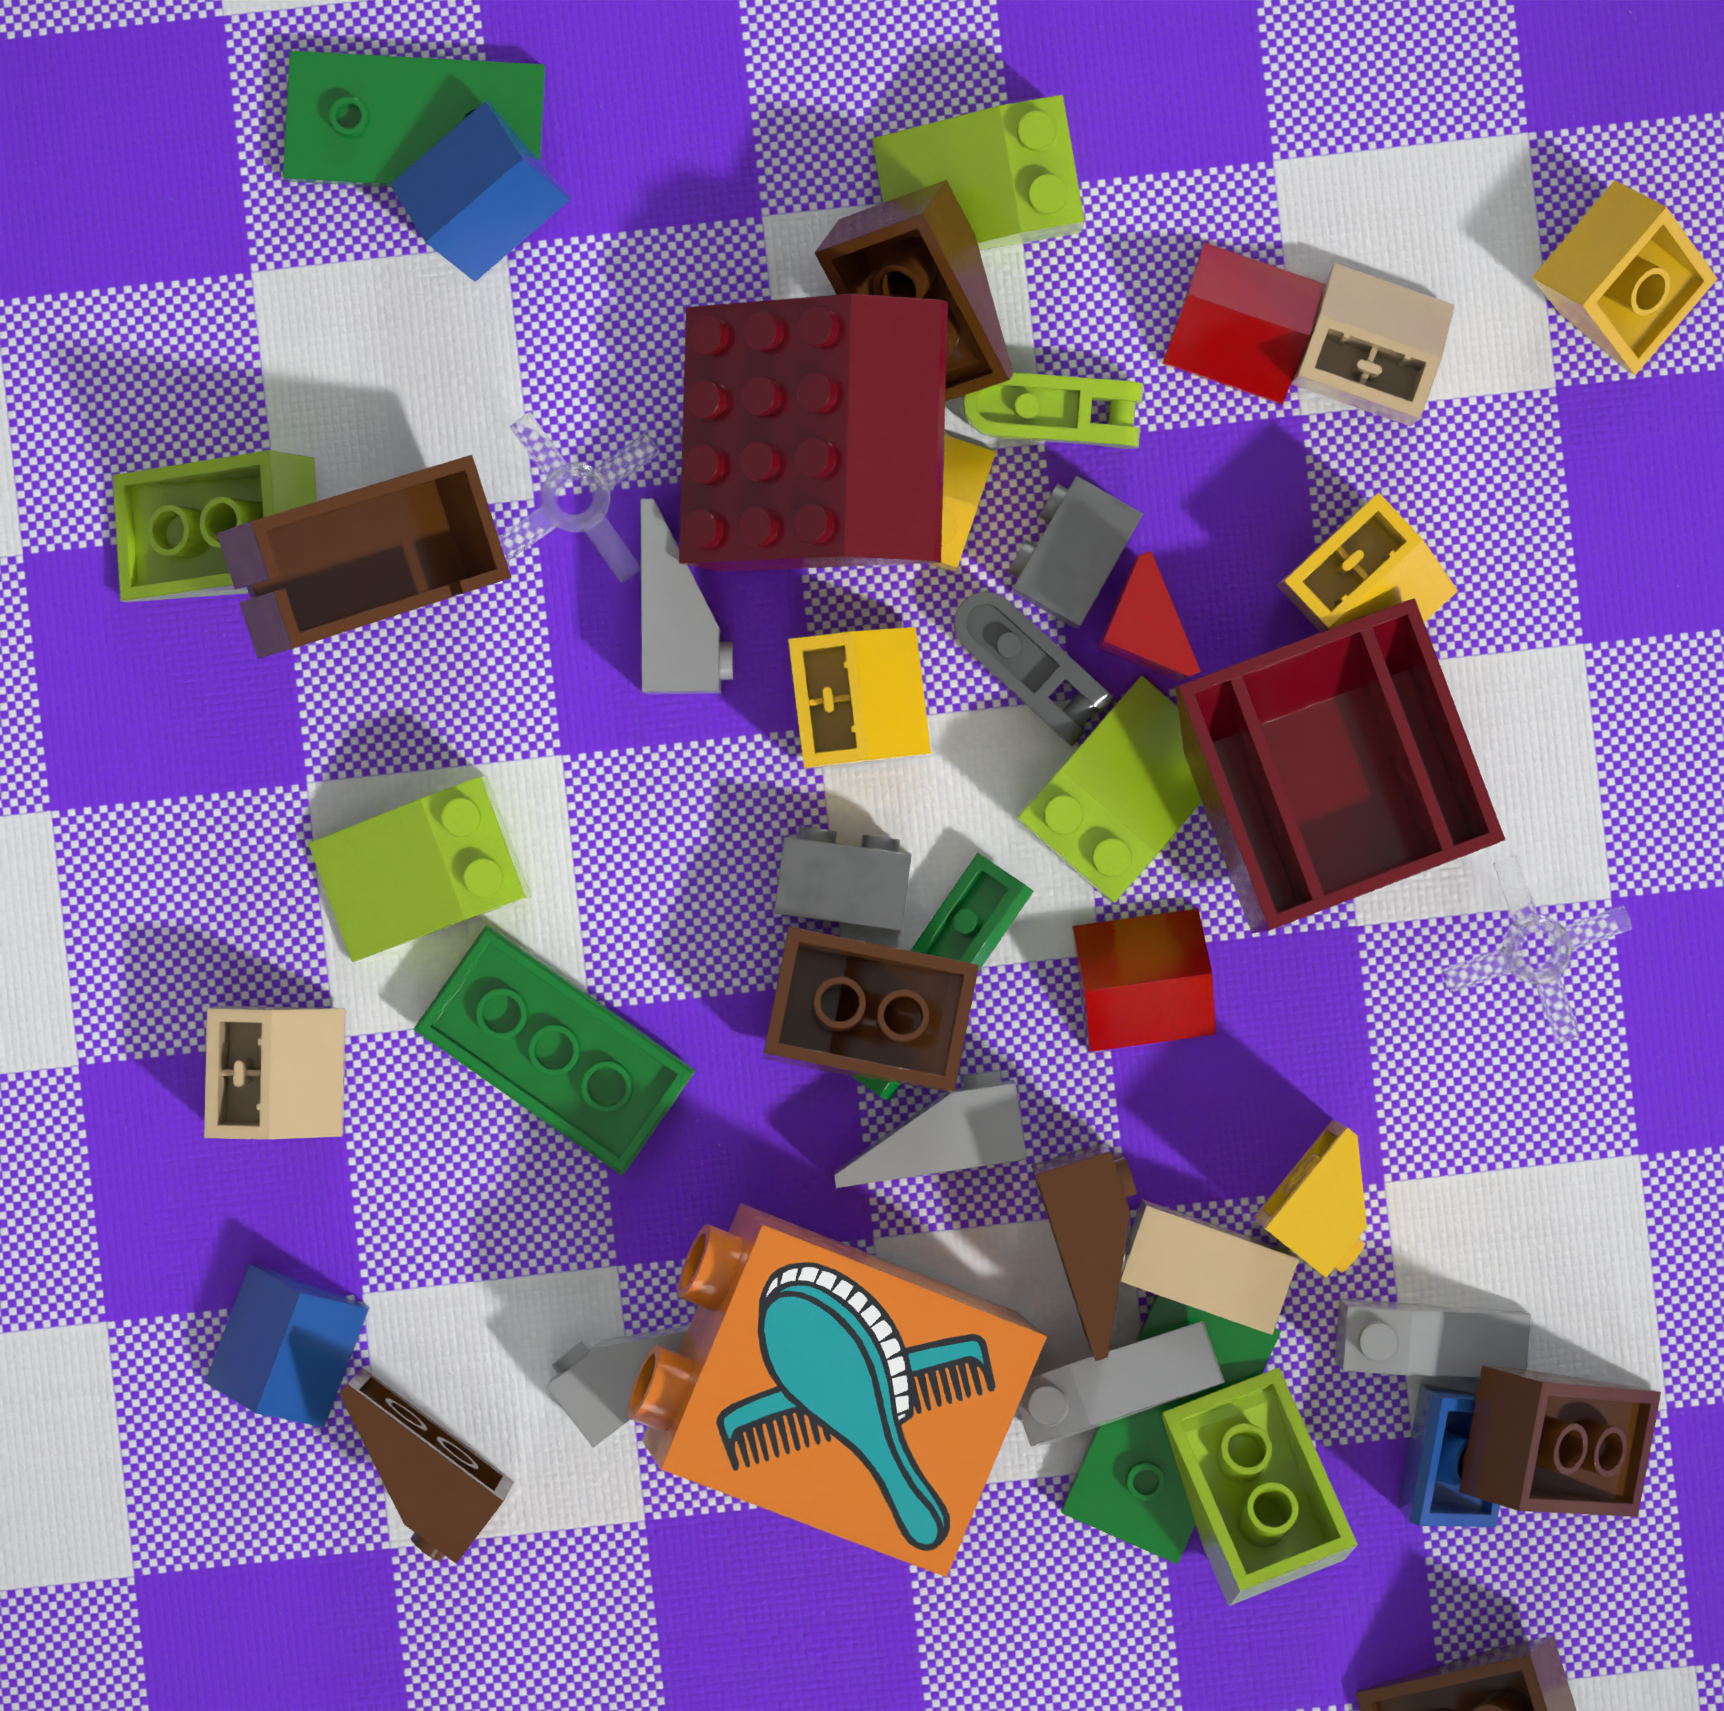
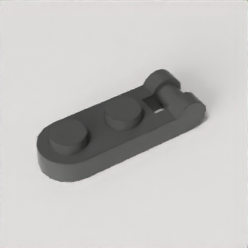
[954,591,1115,746]

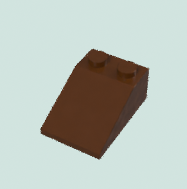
[814,180,1013,402]
[762,926,979,1092]
[1031,1142,1137,1361]
[1459,1365,1661,1517]
[339,1368,514,1564]
[1355,1636,1577,1711]

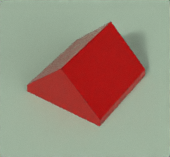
[1162,242,1324,405]
[1097,551,1201,682]
[1072,908,1216,1052]

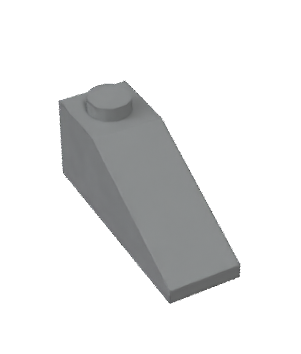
[641,499,733,694]
[834,1070,1027,1188]
[1334,1298,1531,1377]
[1018,1321,1225,1447]
[546,1324,690,1448]

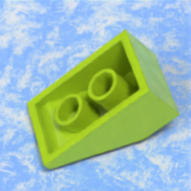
[872,95,1085,250]
[113,450,317,602]
[1015,675,1202,903]
[308,776,532,962]
[1161,1367,1358,1606]

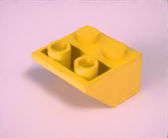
[1277,493,1458,633]
[788,627,931,769]

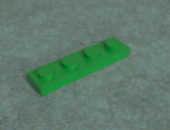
[852,852,1034,1102]

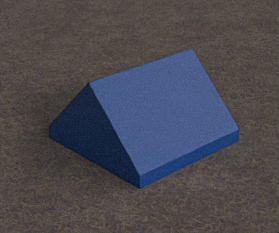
[390,100,571,282]
[205,1262,370,1427]
[1398,1384,1500,1527]

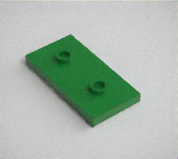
[283,51,546,187]
[413,925,696,1176]
[1060,1294,1281,1565]

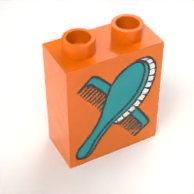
[627,1203,1047,1577]

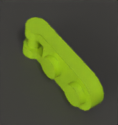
[963,372,1144,449]

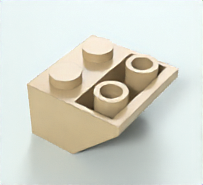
[1291,263,1454,426]
[204,1006,346,1139]

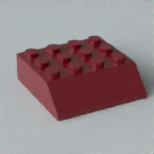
[679,294,948,572]
[1175,598,1506,933]

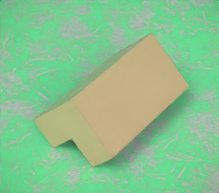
[1120,1199,1299,1335]

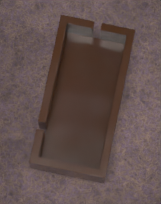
[217,455,512,659]

